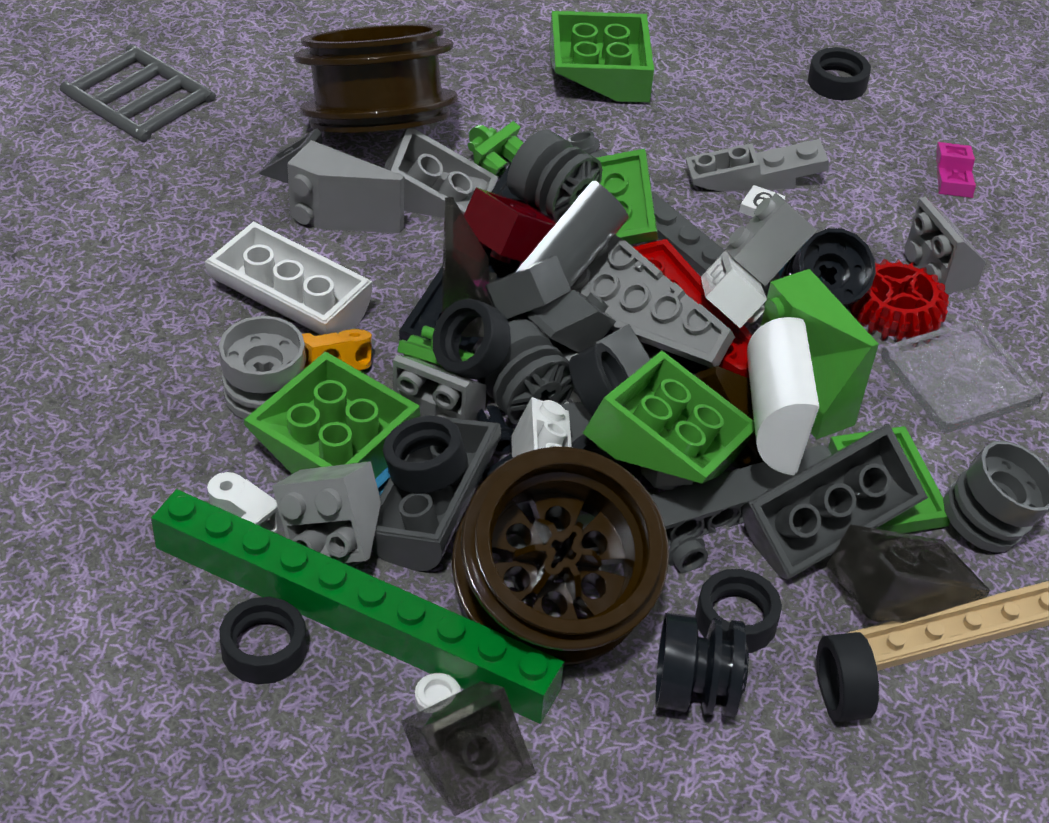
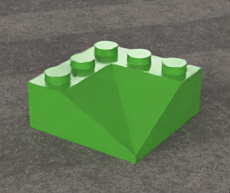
[549,11,654,103]
[761,269,879,440]
[244,351,420,478]
[583,351,755,484]

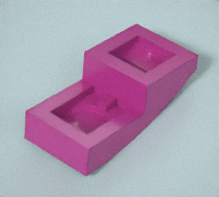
[936,142,976,198]

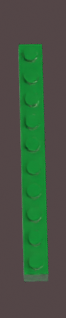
[151,489,564,724]

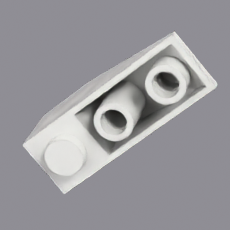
[512,397,572,457]

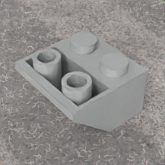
[904,196,986,294]
[393,355,486,421]
[272,461,381,563]

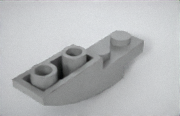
[686,139,829,192]

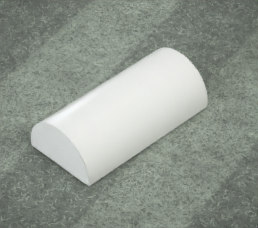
[205,221,372,335]
[747,317,819,476]

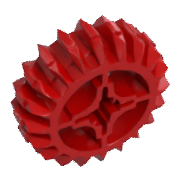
[849,259,949,344]

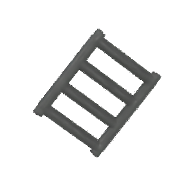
[60,44,216,142]

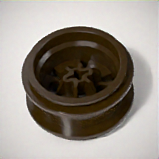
[294,24,458,133]
[452,447,669,666]

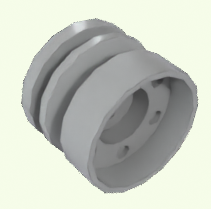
[219,316,306,419]

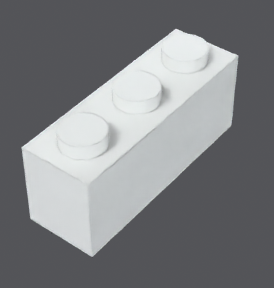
[701,250,767,328]

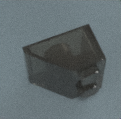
[401,681,536,816]

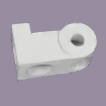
[207,472,283,533]

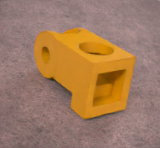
[302,329,372,371]

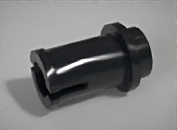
[476,405,514,455]

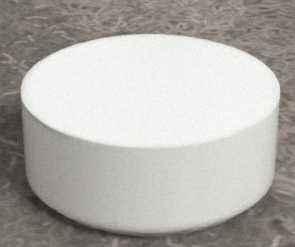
[415,673,461,718]

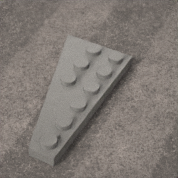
[570,234,735,368]

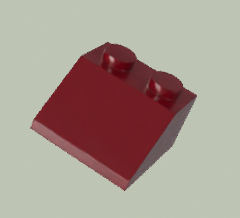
[458,187,557,264]

